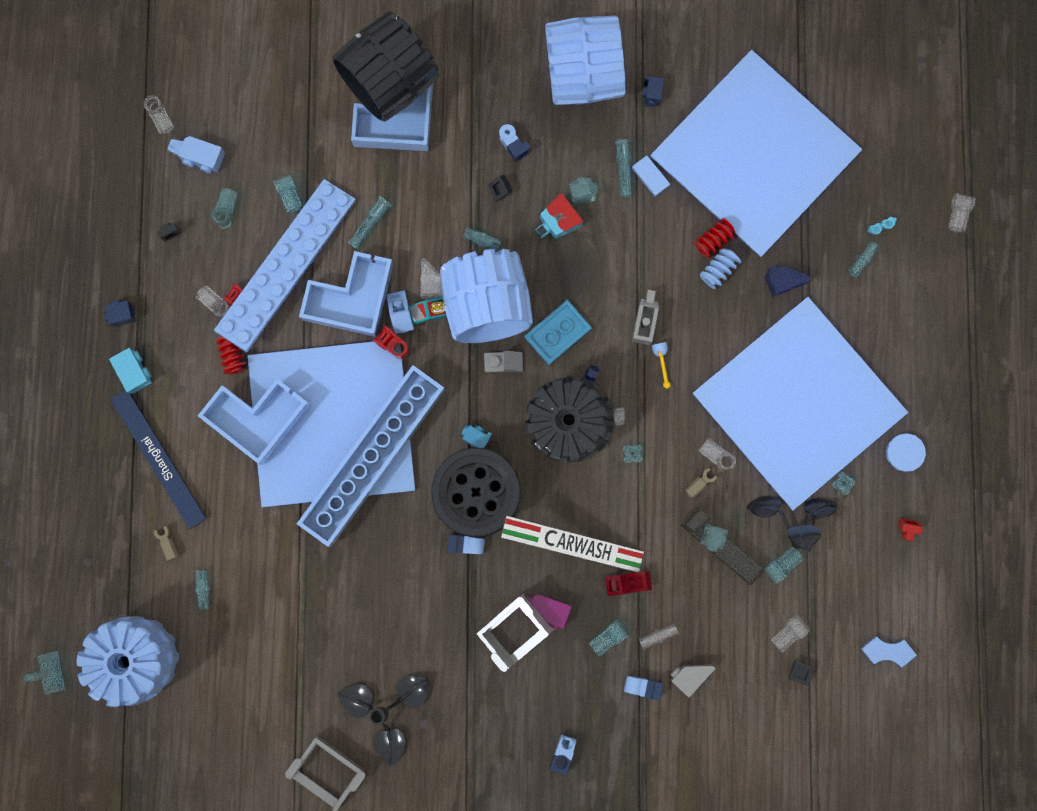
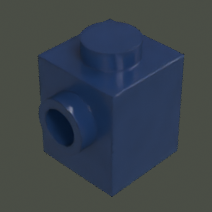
[103,300,136,327]

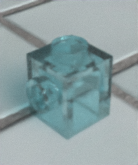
[569,177,598,206]
[701,525,728,552]

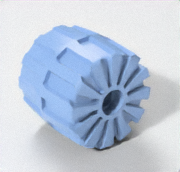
[545,15,625,105]
[440,249,533,343]
[76,616,179,707]

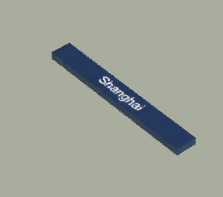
[110,390,207,529]

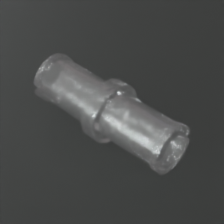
[638,623,679,650]

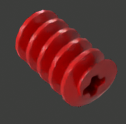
[693,218,735,259]
[216,336,248,375]

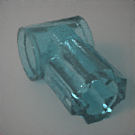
[273,174,303,214]
[211,188,238,229]
[763,547,804,585]
[589,619,630,657]

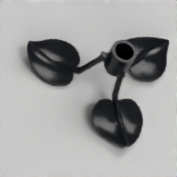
[746,496,837,552]
[338,675,429,766]

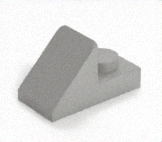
[484,350,523,373]

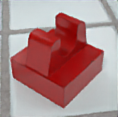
[898,518,923,541]

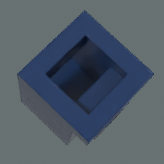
[642,75,664,107]

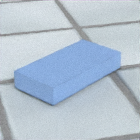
[632,156,670,197]

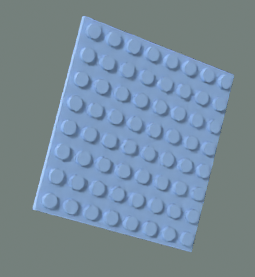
[650,50,862,257]
[692,297,908,511]
[248,342,415,507]

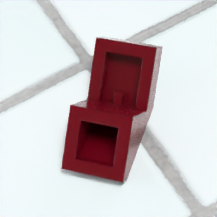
[605,571,652,596]

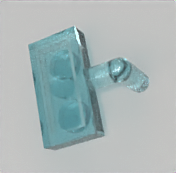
[22,651,65,695]

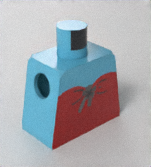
[535,193,583,239]

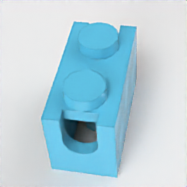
[109,348,152,394]

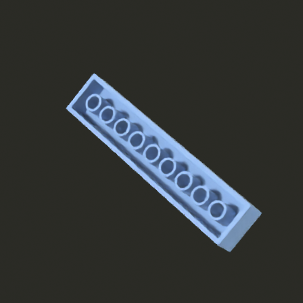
[297,365,445,547]

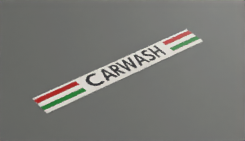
[501,516,644,572]

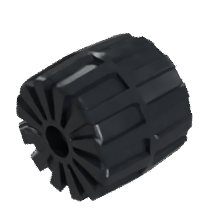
[332,12,440,122]
[525,376,616,463]

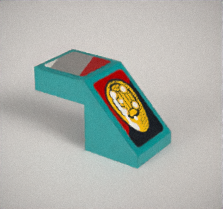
[408,298,447,325]

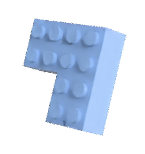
[351,84,433,151]
[299,251,394,337]
[198,379,311,465]

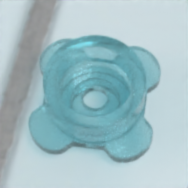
[623,444,643,464]
[832,472,855,495]

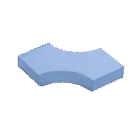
[861,636,917,667]

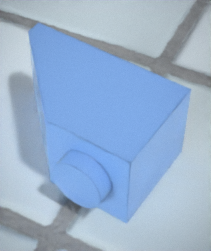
[387,290,414,334]

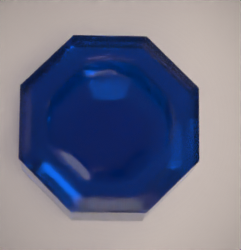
[584,365,600,382]

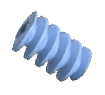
[700,248,742,289]

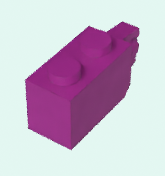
[516,594,571,630]

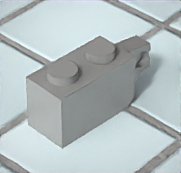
[631,290,659,345]

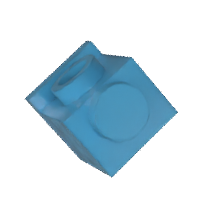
[461,425,492,448]

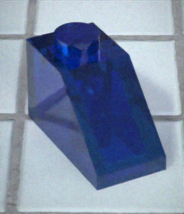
[764,265,811,297]

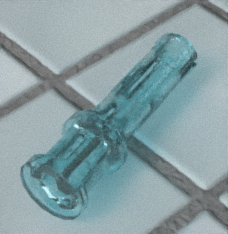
[614,139,632,198]
[347,196,392,250]

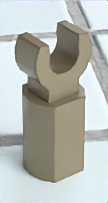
[684,468,717,499]
[154,526,179,561]

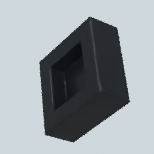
[488,175,513,201]
[157,223,182,242]
[788,660,814,686]

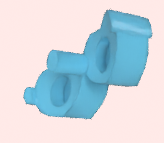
[868,217,897,235]

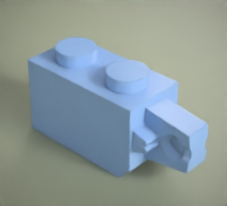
[168,136,225,173]

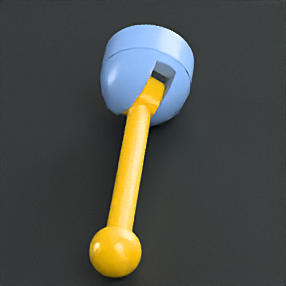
[652,342,671,389]

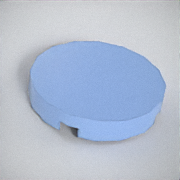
[886,433,926,472]

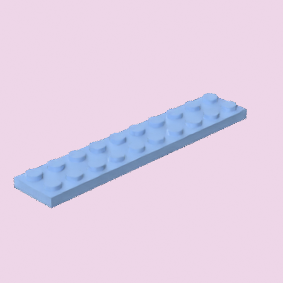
[214,179,356,352]

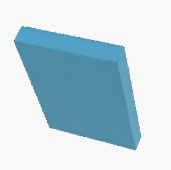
[524,300,592,365]

